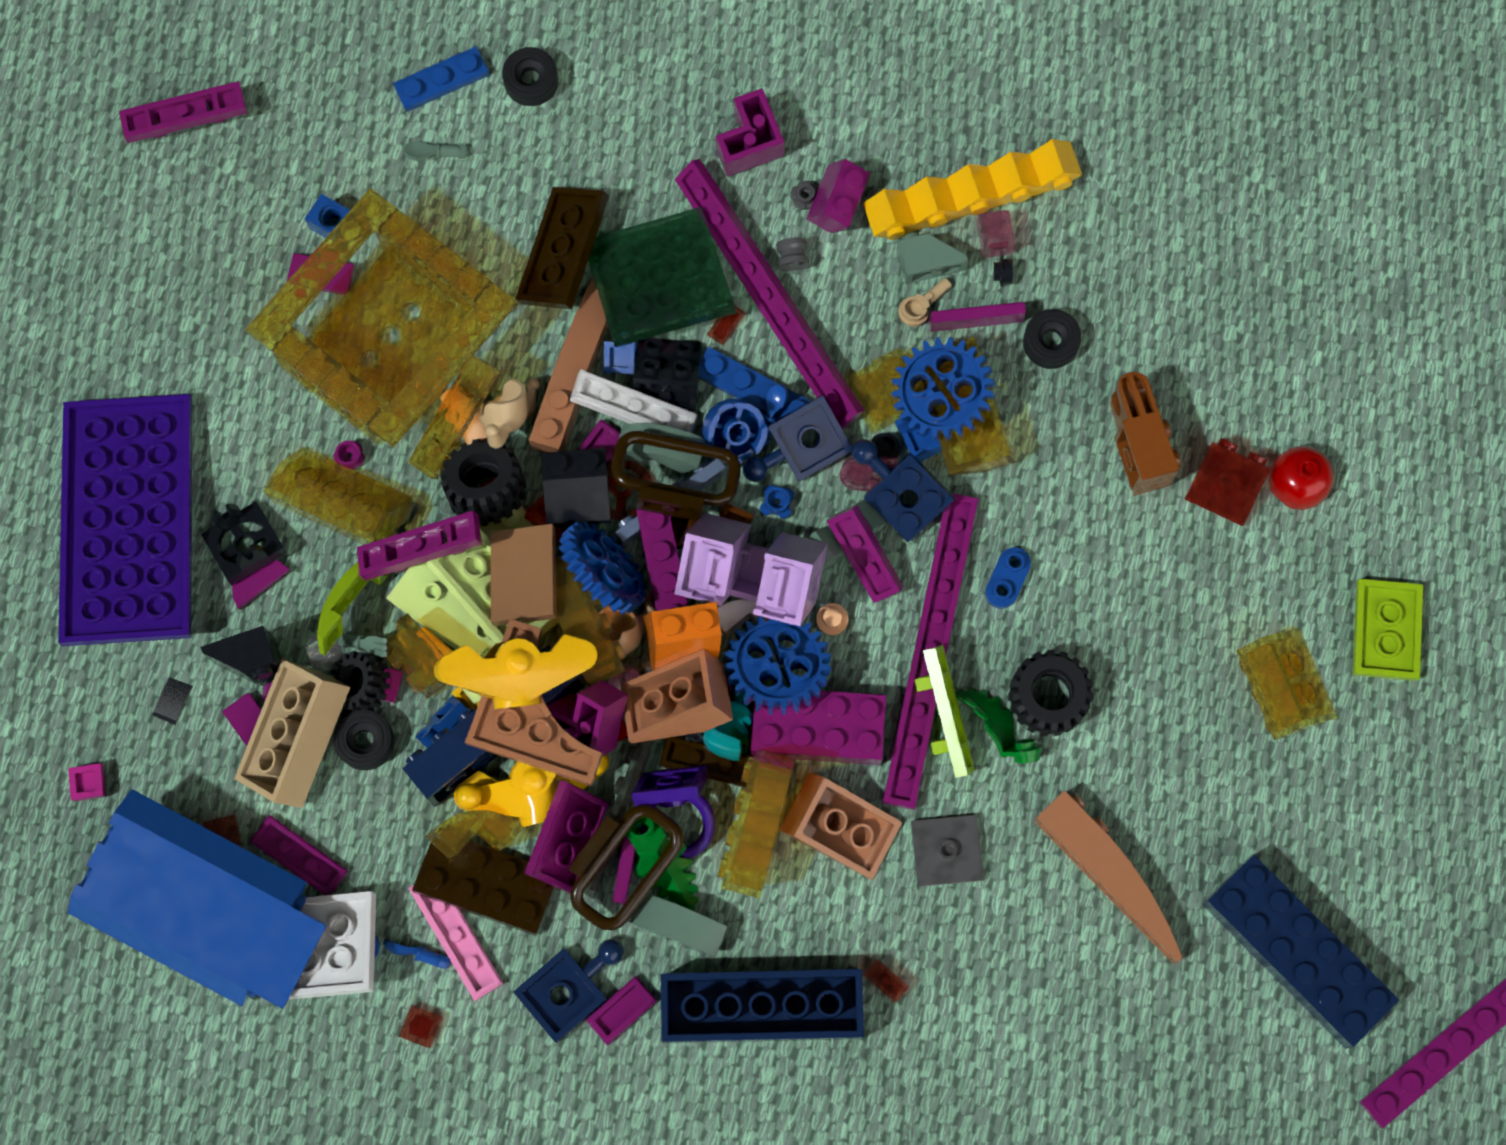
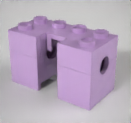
[675,513,828,626]

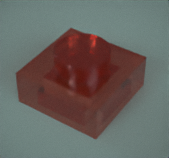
[399,1005,443,1049]

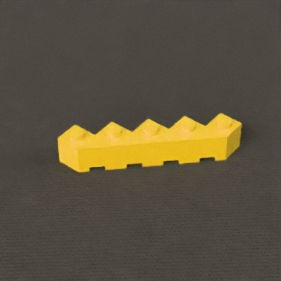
[863,139,1082,240]

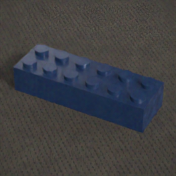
[402,646,587,807]
[1202,854,1399,1049]
[661,969,864,1044]

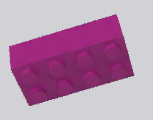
[751,691,886,765]

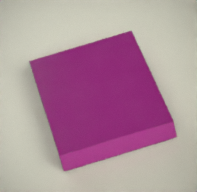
[524,780,610,894]

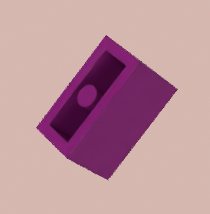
[806,159,870,233]

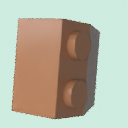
[620,649,733,743]
[779,773,902,880]

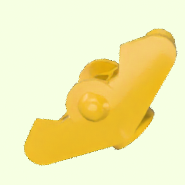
[434,634,597,709]
[454,754,609,827]

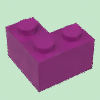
[715,88,785,177]
[547,680,628,757]

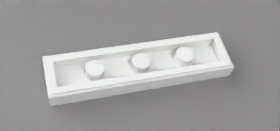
[570,369,698,433]

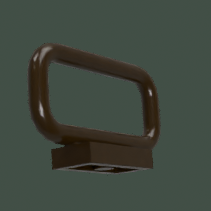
[611,431,741,521]
[568,804,683,930]

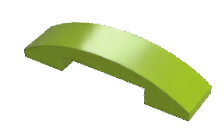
[317,562,390,656]

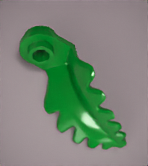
[955,688,1042,764]
[627,817,699,911]

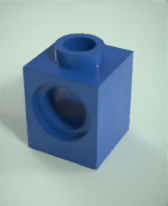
[305,194,357,247]

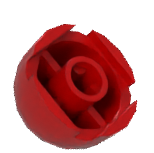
[1268,445,1334,510]

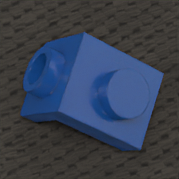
[895,418,944,462]

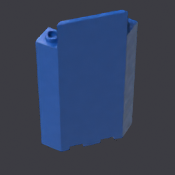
[67,789,327,1009]

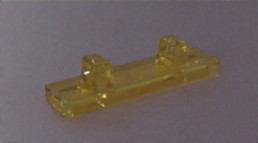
[408,354,500,479]

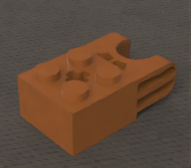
[1110,371,1181,496]

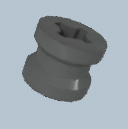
[776,237,809,272]

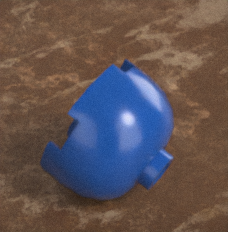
[702,398,768,463]

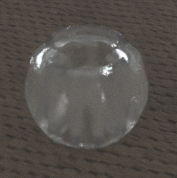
[305,632,344,672]

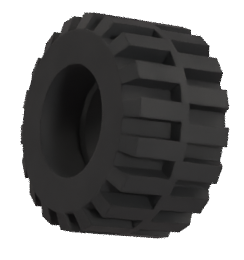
[440,438,527,526]
[1008,650,1093,737]

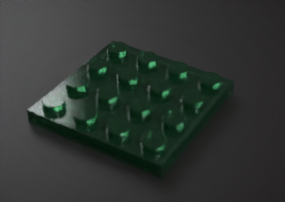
[588,207,736,347]

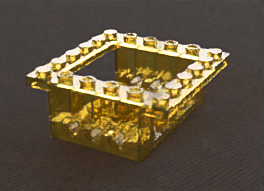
[245,188,517,448]

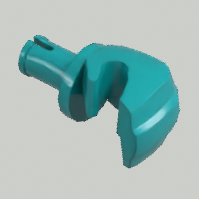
[703,693,753,761]

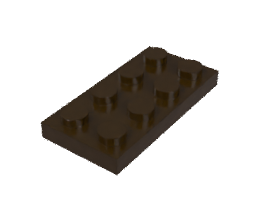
[515,187,609,310]
[412,829,555,936]

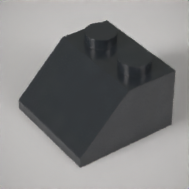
[541,448,611,527]
[200,626,282,686]

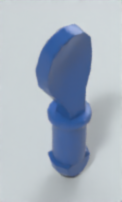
[762,383,788,448]
[383,939,451,969]

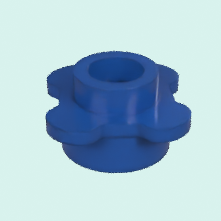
[760,485,795,519]

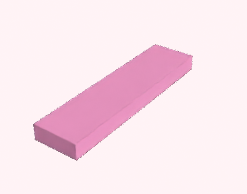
[408,885,503,1001]

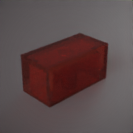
[863,959,909,1003]

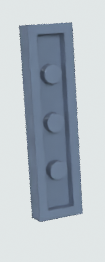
[615,459,726,547]

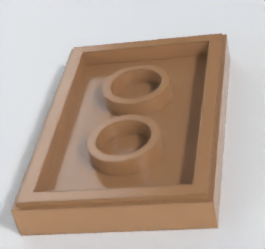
[491,524,557,626]

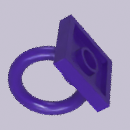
[632,765,716,858]

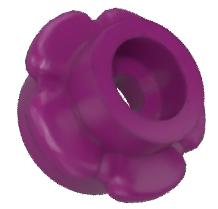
[333,441,365,471]

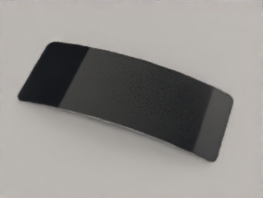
[152,677,193,725]

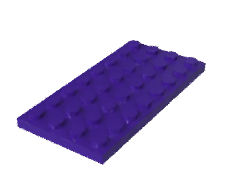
[58,394,192,647]

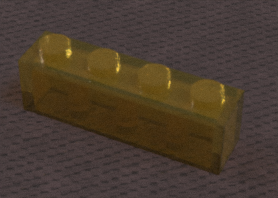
[556,555,626,687]

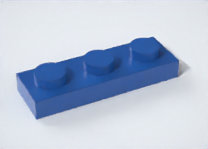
[393,46,489,112]

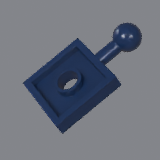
[742,394,852,482]
[852,439,955,542]
[513,939,624,1044]

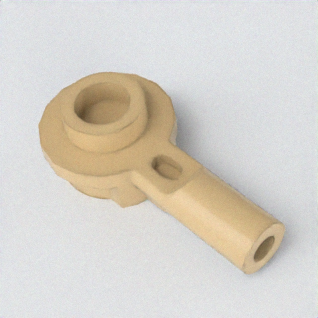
[898,278,952,327]

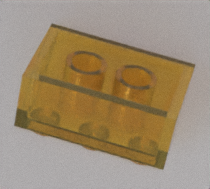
[1236,629,1338,740]

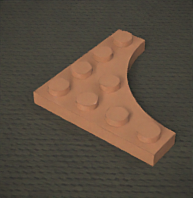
[465,619,603,786]

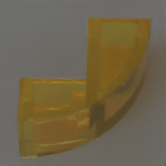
[424,810,523,859]

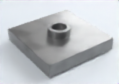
[911,815,984,887]

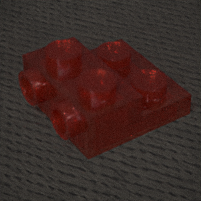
[1184,438,1271,526]

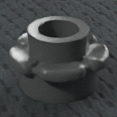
[790,181,819,210]

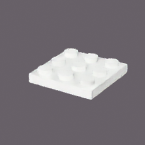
[289,891,376,999]

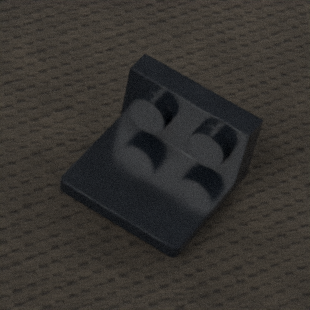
[633,338,701,411]

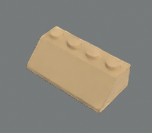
[234,658,350,808]

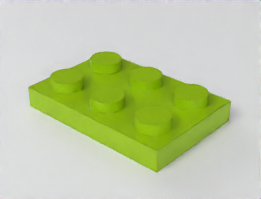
[1352,579,1423,681]

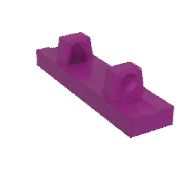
[119,81,248,143]
[357,510,482,580]

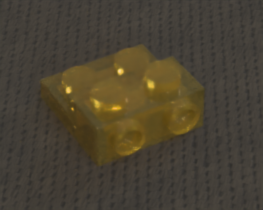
[844,347,928,435]
[387,613,447,699]

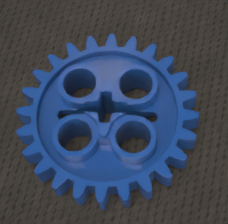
[891,337,996,441]
[559,521,647,614]
[725,616,831,715]

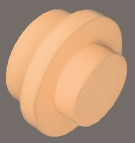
[816,603,849,636]

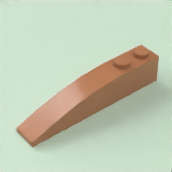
[529,278,621,453]
[1034,790,1183,965]

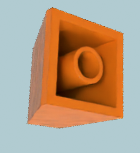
[643,602,722,671]

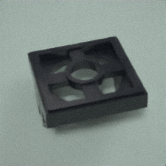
[201,502,287,586]

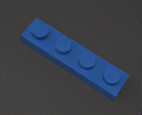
[698,347,810,419]

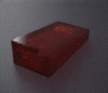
[707,302,745,345]

